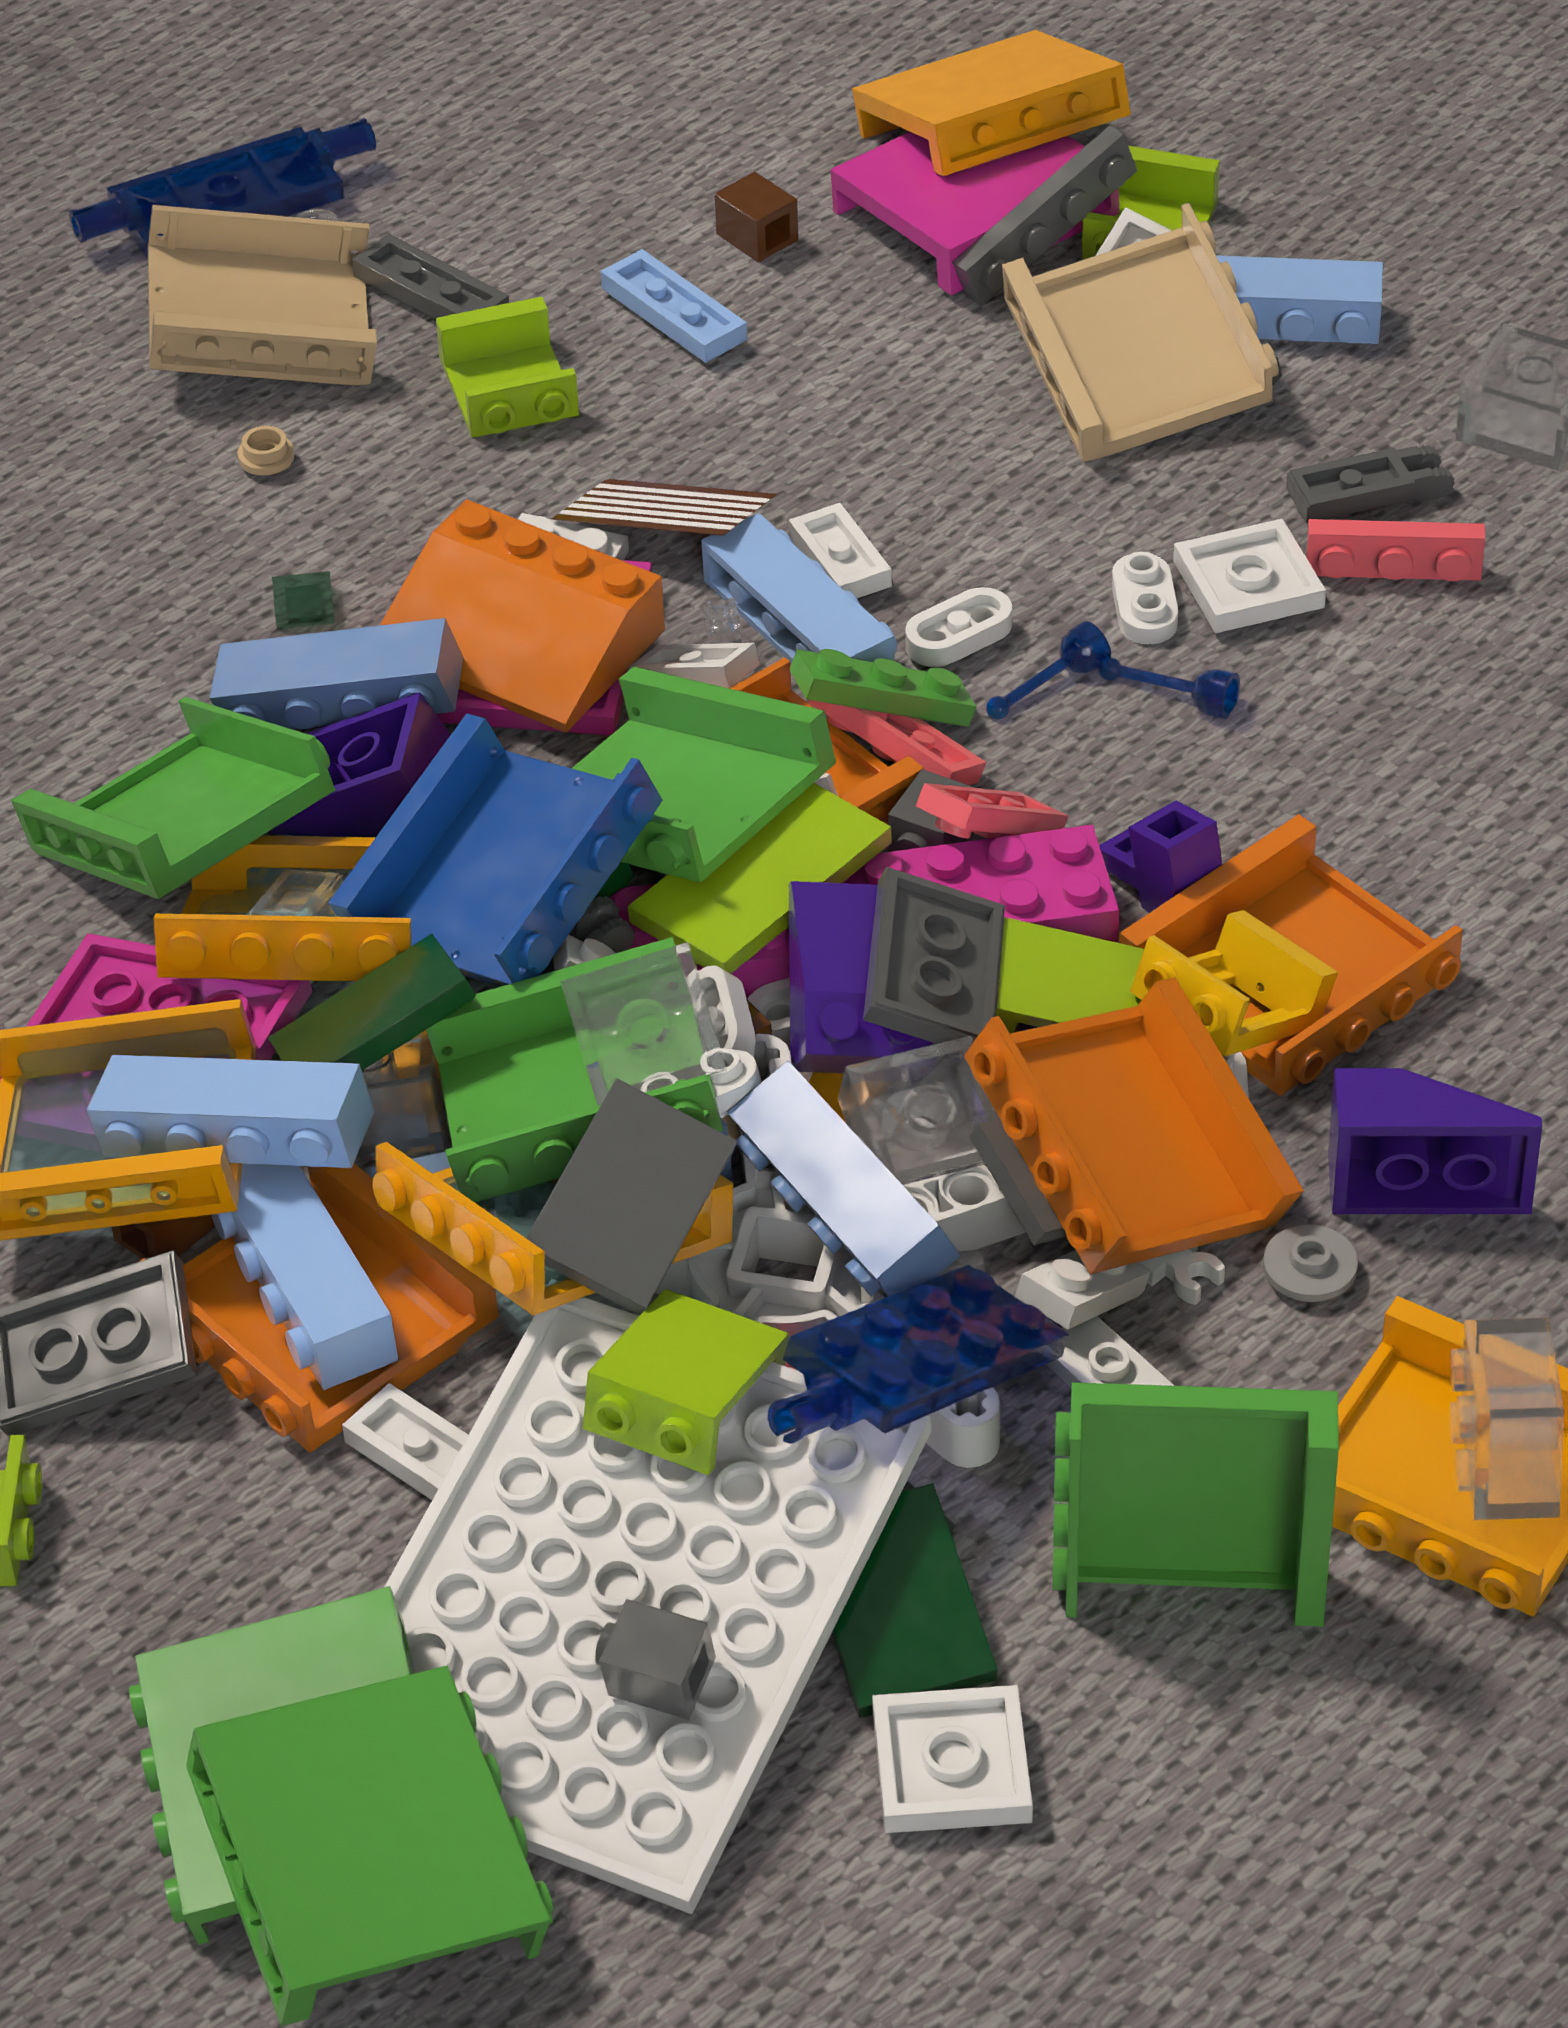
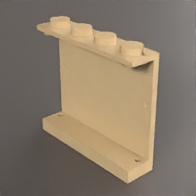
[148,205,377,386]

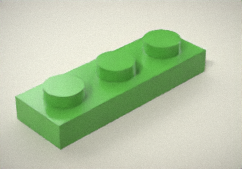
[789,649,977,727]

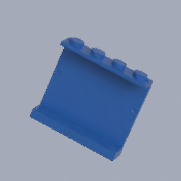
[328,713,663,987]

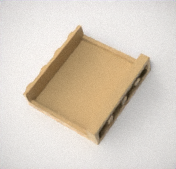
[1002,203,1279,462]

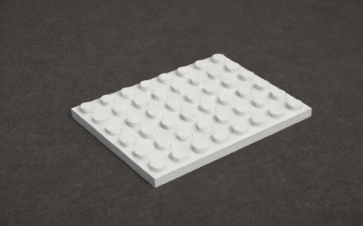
[385,1297,932,1914]

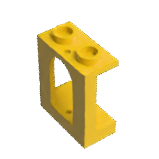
[1130,910,1338,1057]

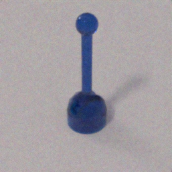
[986,621,1111,720]
[1098,657,1240,719]

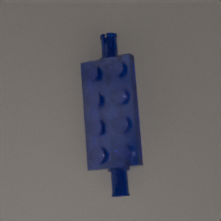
[69,118,376,260]
[767,1265,1069,1444]

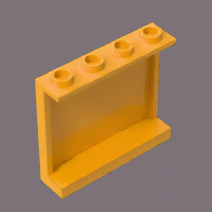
[852,30,1131,176]
[1332,1296,1568,1617]

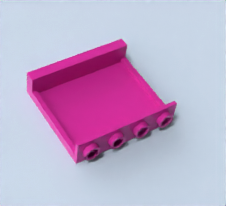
[830,132,1119,295]

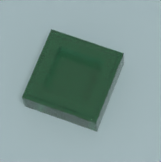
[272,571,335,629]

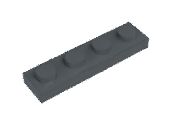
[952,125,1137,306]

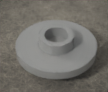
[1263,1225,1358,1302]

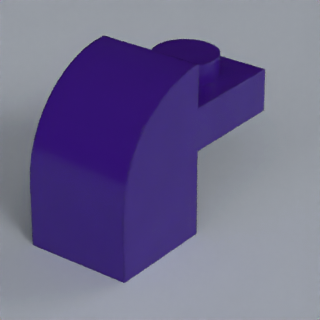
[1099,800,1222,913]

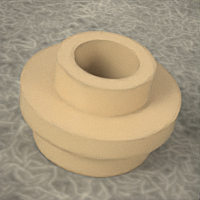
[237,426,294,475]

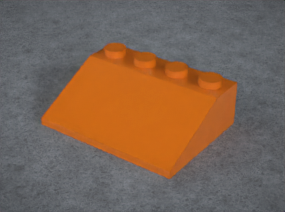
[379,499,665,733]

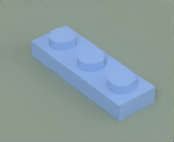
[600,249,748,363]

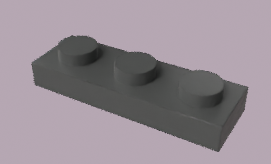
[352,234,509,319]

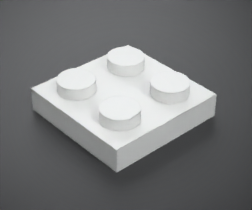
[1173,519,1326,633]
[872,1685,1033,1833]

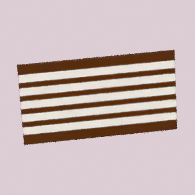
[551,479,778,536]

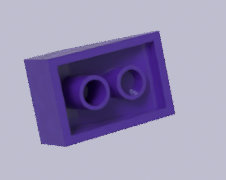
[266,692,451,837]
[789,881,934,1076]
[1328,1068,1542,1214]

